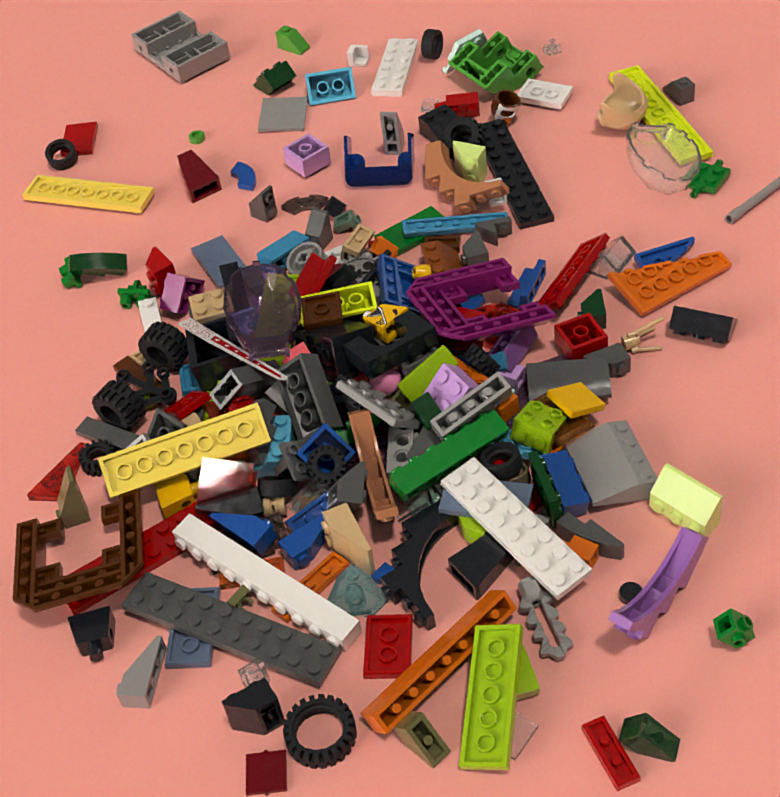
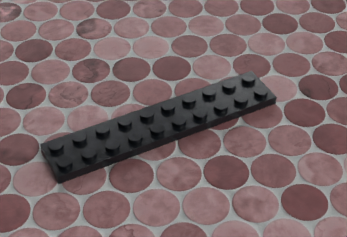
[479,119,554,230]

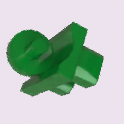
[59,256,84,289]
[117,280,154,309]

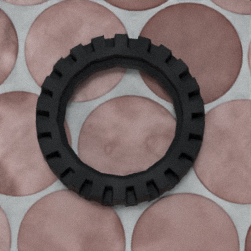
[283,694,357,769]

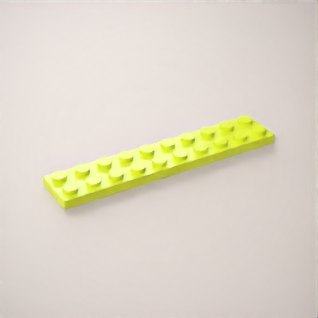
[609,65,713,166]

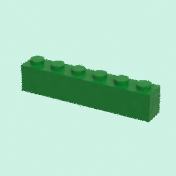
[389,409,510,503]

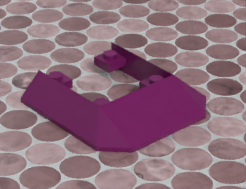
[406,258,556,342]

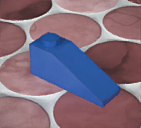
[209,513,278,556]
[278,514,327,571]

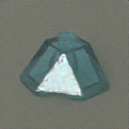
[327,563,388,617]

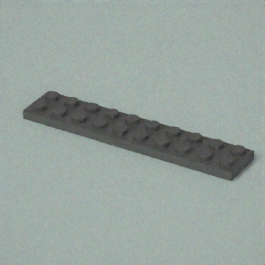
[122,572,342,688]

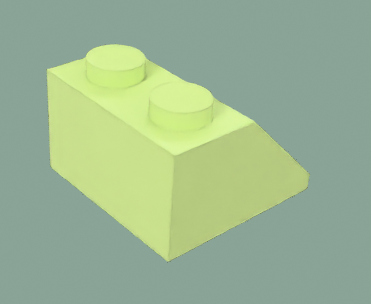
[453,141,487,182]

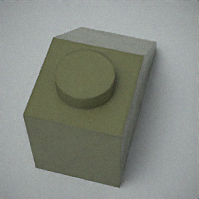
[393,711,451,768]

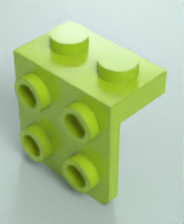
[510,400,568,454]

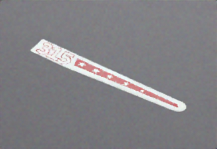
[178,318,287,380]

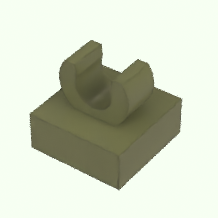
[226,585,254,610]

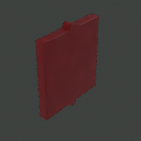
[246,750,287,796]

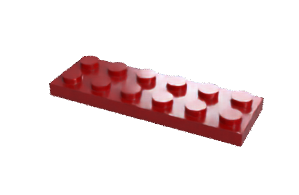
[538,233,610,311]

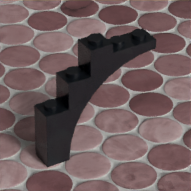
[381,499,458,631]

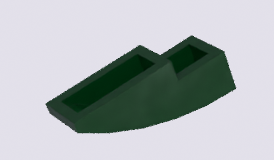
[69,252,127,276]

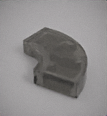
[281,194,329,215]

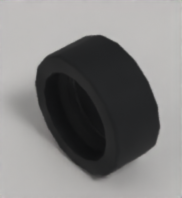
[421,29,443,59]
[45,139,78,170]
[480,442,523,480]
[257,476,297,497]

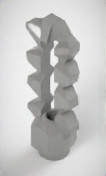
[518,577,573,661]

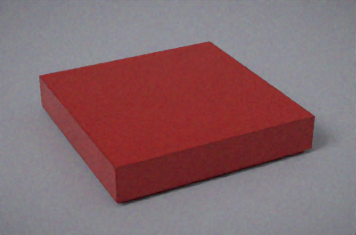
[164,391,212,420]

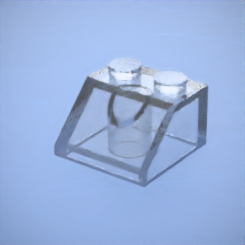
[587,235,636,280]

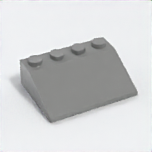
[563,420,658,506]

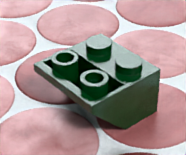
[253,60,296,95]

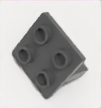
[273,440,313,481]

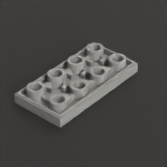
[336,379,420,429]

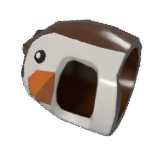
[491,89,521,124]

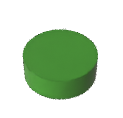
[189,130,205,144]

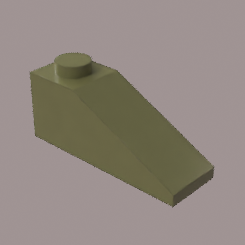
[56,466,91,529]

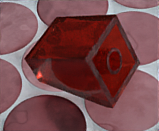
[197,457,258,504]

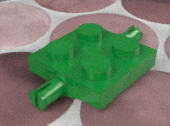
[683,159,731,198]

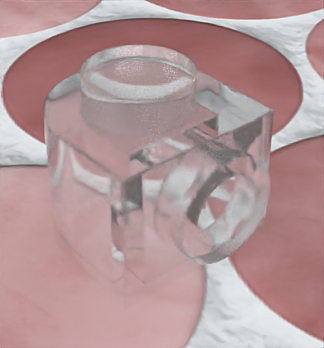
[238,659,270,687]

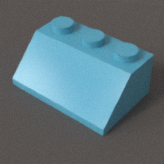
[305,67,356,106]
[251,415,296,479]

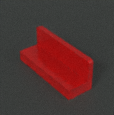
[290,252,337,299]

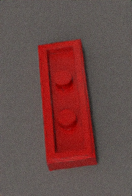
[582,715,641,791]

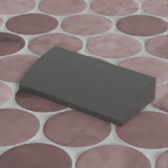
[526,357,612,403]

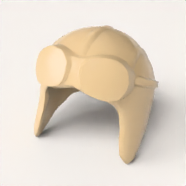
[598,72,648,130]

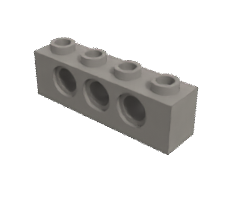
[430,371,512,442]
[386,408,420,486]

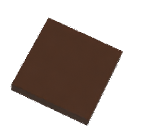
[301,291,344,330]

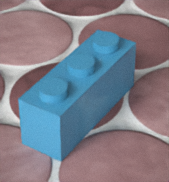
[257,230,310,273]

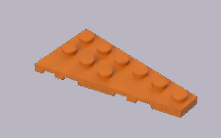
[607,251,732,317]

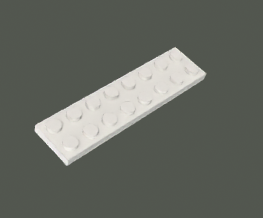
[440,457,592,600]

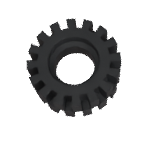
[463,343,501,378]
[78,439,115,477]
[307,445,346,484]

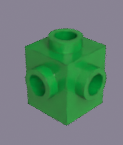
[713,608,755,649]

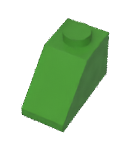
[275,25,310,55]

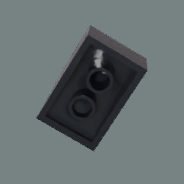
[418,104,471,142]

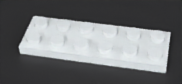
[371,38,419,97]

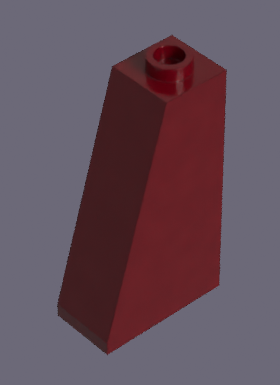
[177,150,222,203]

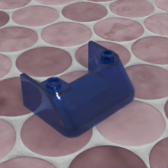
[344,133,415,187]

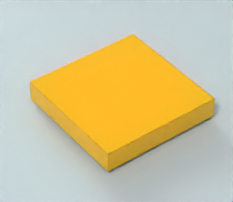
[546,382,605,418]

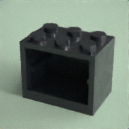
[185,315,247,392]
[302,319,376,376]

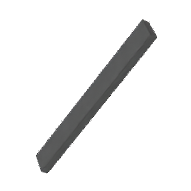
[75,416,208,480]

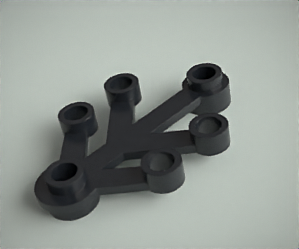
[116,361,177,407]

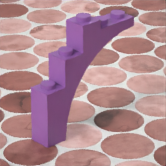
[608,527,709,641]

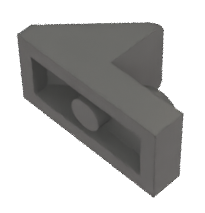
[475,216,512,246]

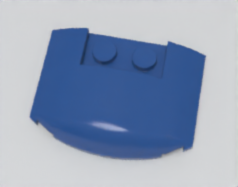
[376,253,421,316]

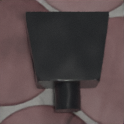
[68,606,116,662]

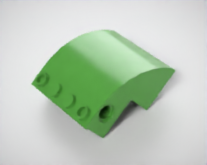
[448,31,544,94]

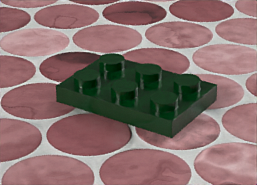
[528,450,563,528]

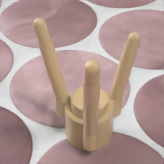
[621,316,665,354]

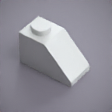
[138,297,163,332]

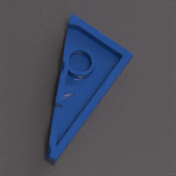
[634,237,695,269]

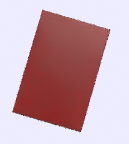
[60,121,98,157]
[363,614,413,679]

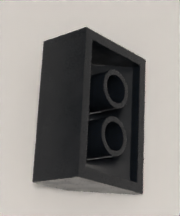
[669,305,738,344]

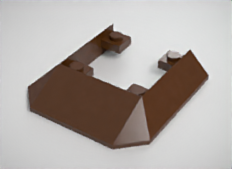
[13,489,144,613]

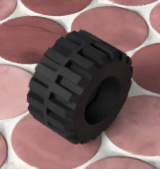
[441,116,486,161]
[138,321,188,372]
[92,380,147,431]

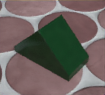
[405,392,442,430]

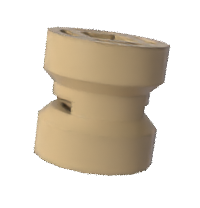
[263,497,287,517]

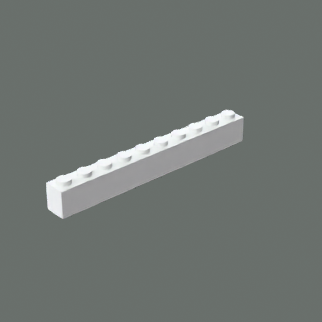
[172,513,362,652]

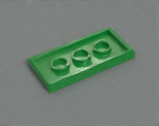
[374,206,444,256]

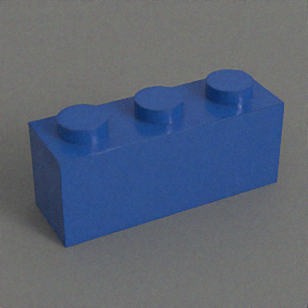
[542,450,590,516]

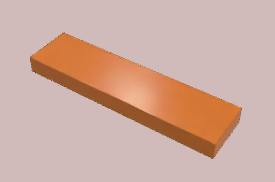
[271,551,350,624]

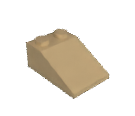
[321,502,376,576]

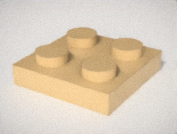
[188,288,231,324]

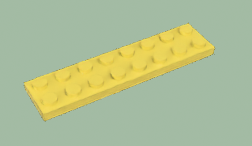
[22,175,155,213]
[98,402,272,499]

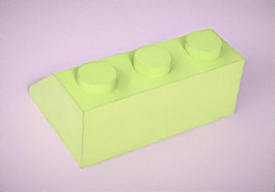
[649,463,723,537]

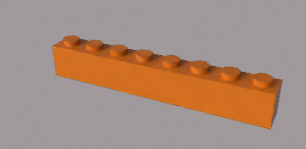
[360,590,517,734]

